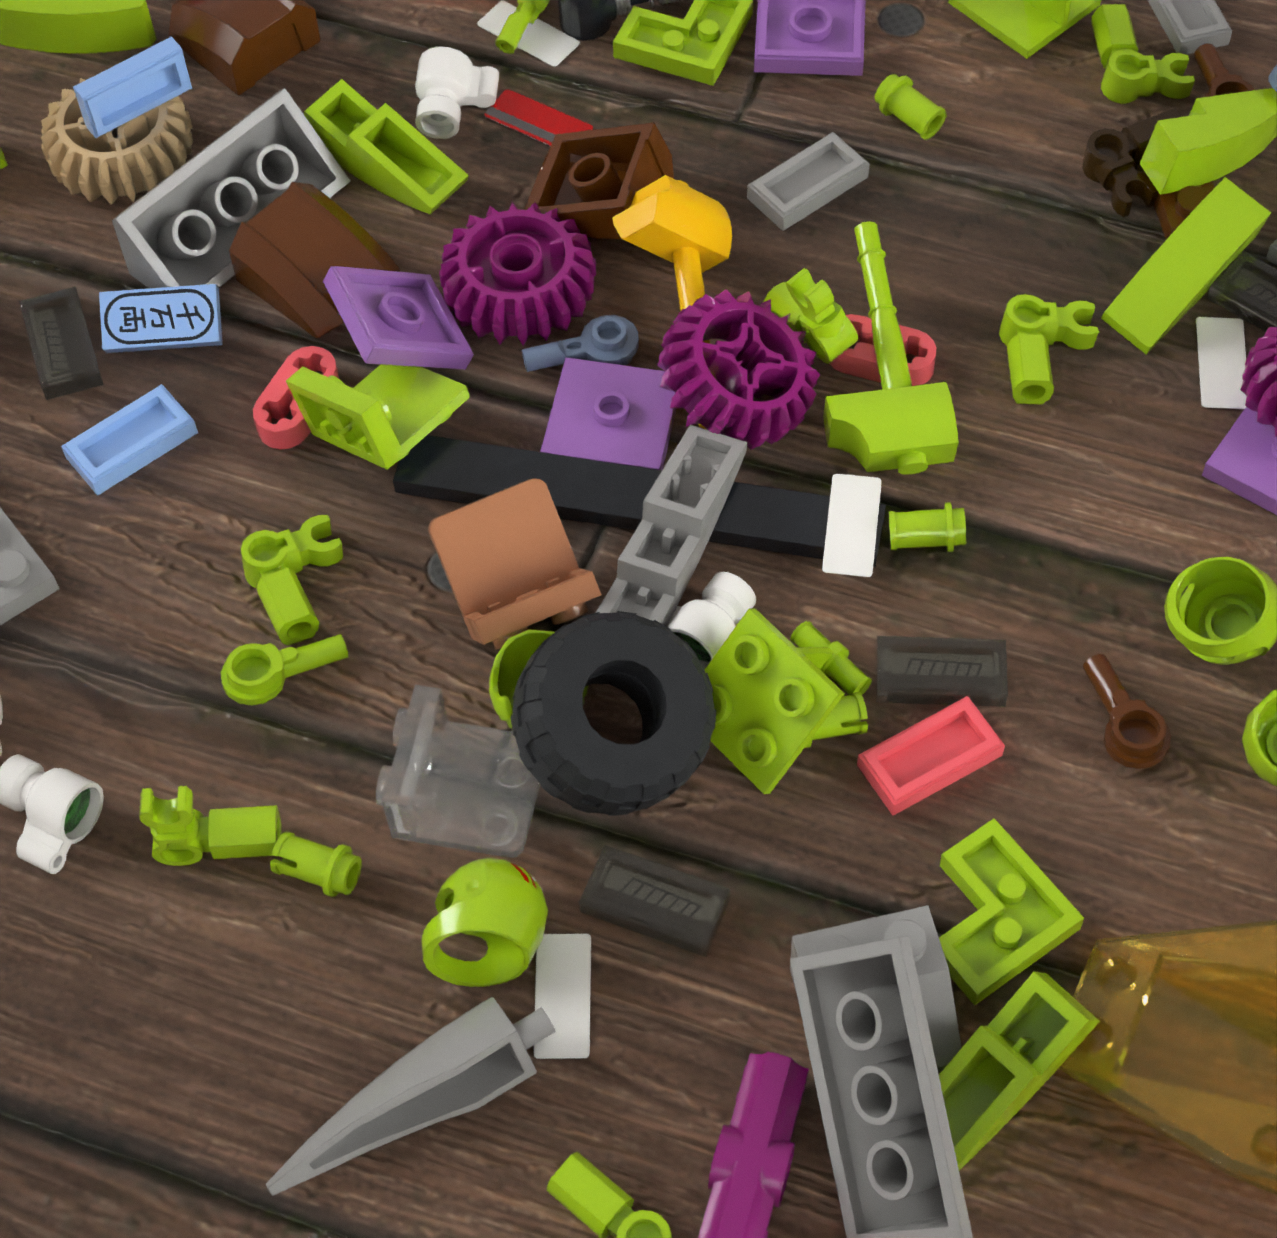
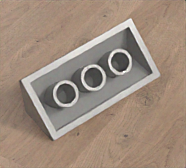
[112,88,351,288]
[790,935,973,1238]

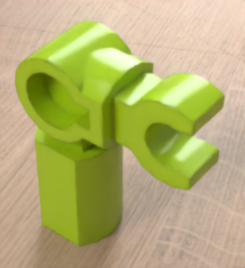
[1091,4,1195,104]
[763,268,859,364]
[999,294,1099,404]
[241,515,343,646]
[139,786,282,866]
[547,1152,672,1238]

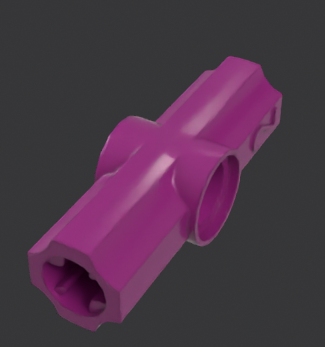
[698,1052,809,1238]

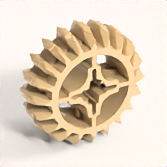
[41,71,193,205]

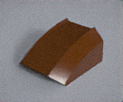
[168,0,321,96]
[524,122,674,239]
[229,182,400,338]

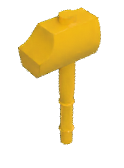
[612,175,732,429]

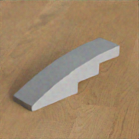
[596,425,747,626]

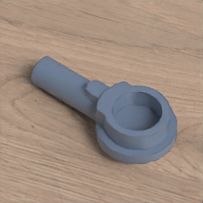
[522,315,639,372]

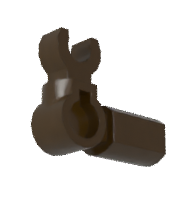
[1082,108,1182,218]

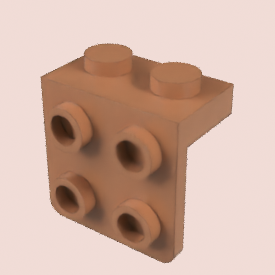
[428,478,602,649]

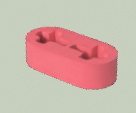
[829,314,937,386]
[253,346,340,450]

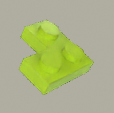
[613,0,753,86]
[939,818,1084,1005]

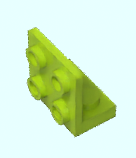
[286,364,470,470]

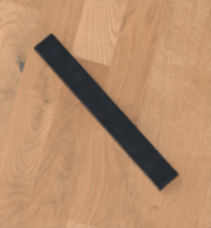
[393,435,886,568]

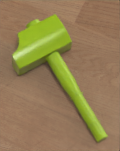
[823,222,959,475]

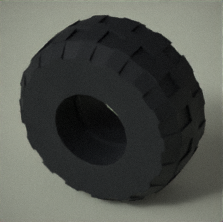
[511,611,716,816]

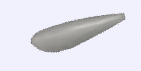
[266,997,556,1196]

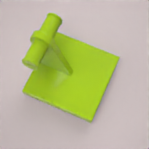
[949,0,1101,59]
[704,608,872,794]

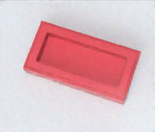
[857,696,1005,816]

